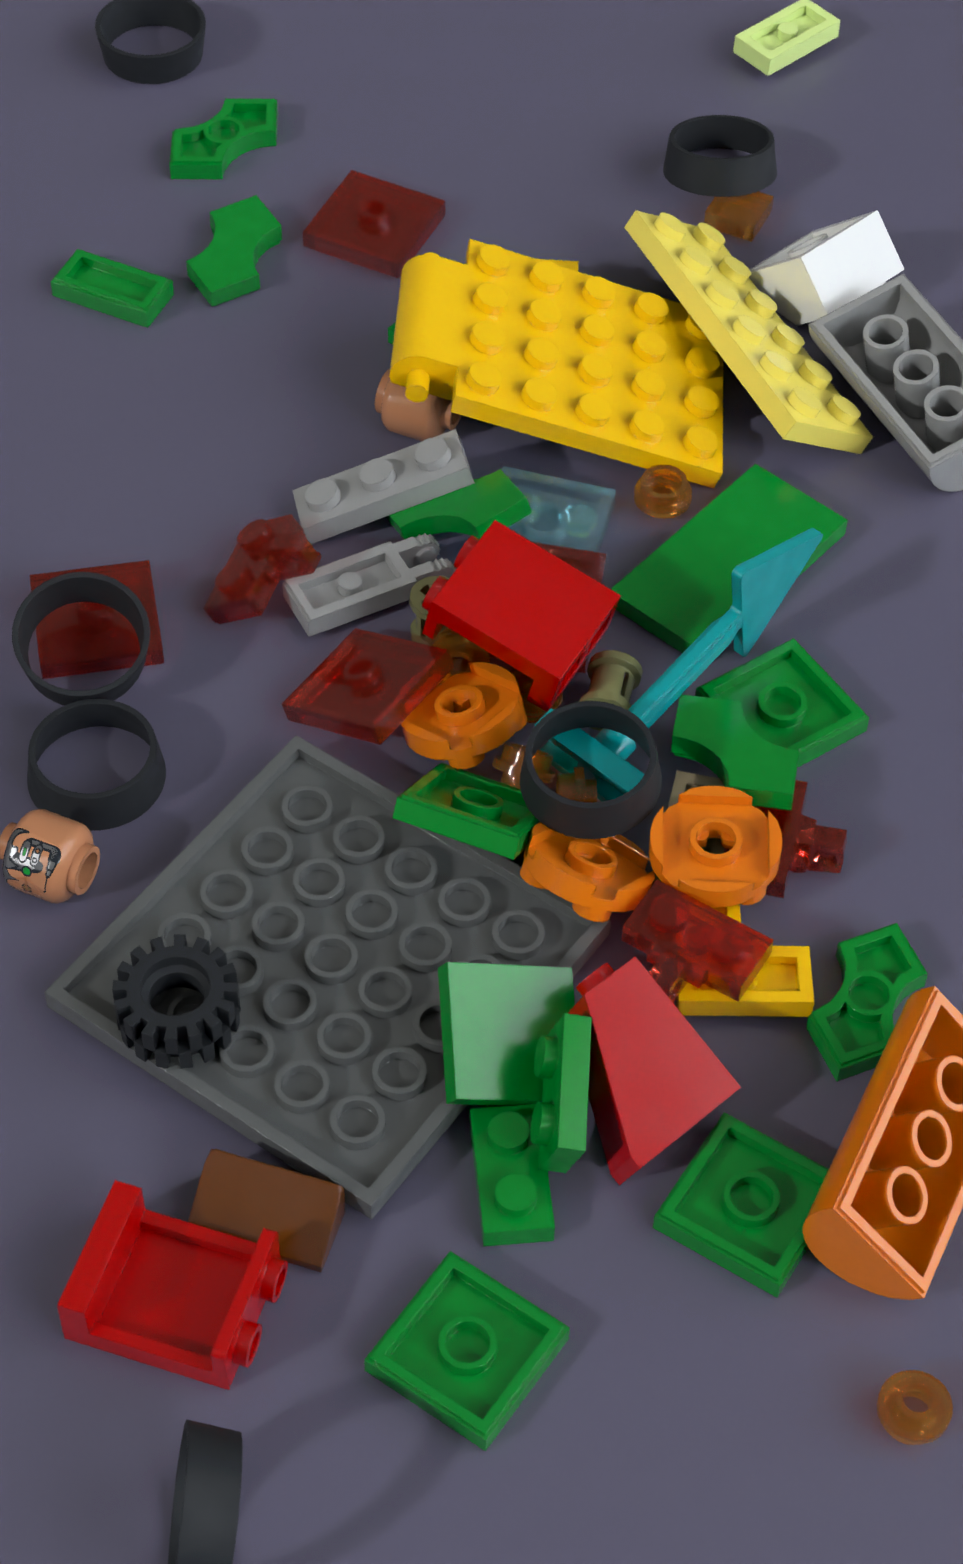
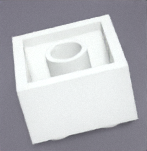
[749,210,905,326]

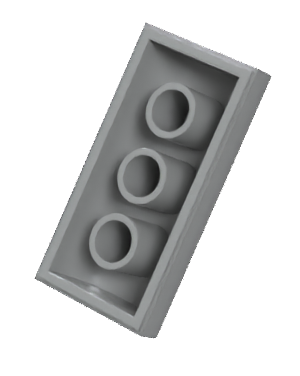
[808,273,963,492]

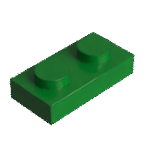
[530,1013,592,1173]
[469,1104,555,1247]

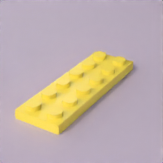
[624,210,873,454]

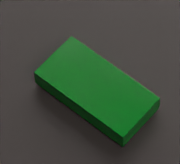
[51,249,174,328]

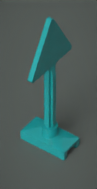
[534,528,823,802]

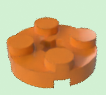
[399,662,527,769]
[649,786,782,907]
[520,822,655,922]

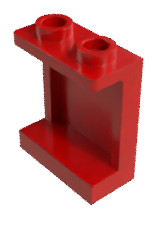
[422,520,621,712]
[57,1180,288,1390]

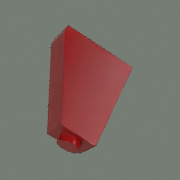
[568,956,741,1186]

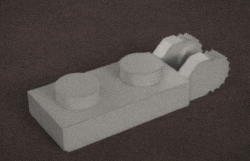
[282,533,456,637]

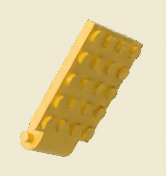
[390,239,723,488]

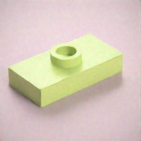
[733,0,841,76]

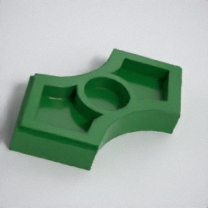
[169,98,278,180]
[186,195,282,307]
[386,469,532,539]
[671,694,799,810]
[806,923,928,1082]

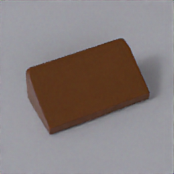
[188,1149,345,1273]

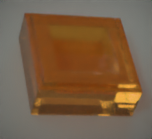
[704,191,774,242]

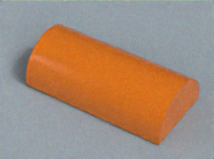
[803,986,963,1300]

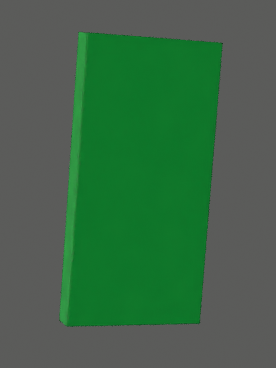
[611,463,848,653]

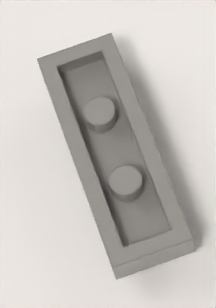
[292,429,474,545]

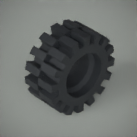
[112,934,241,1069]

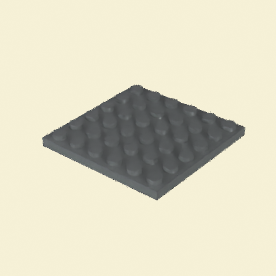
[44,735,611,1220]

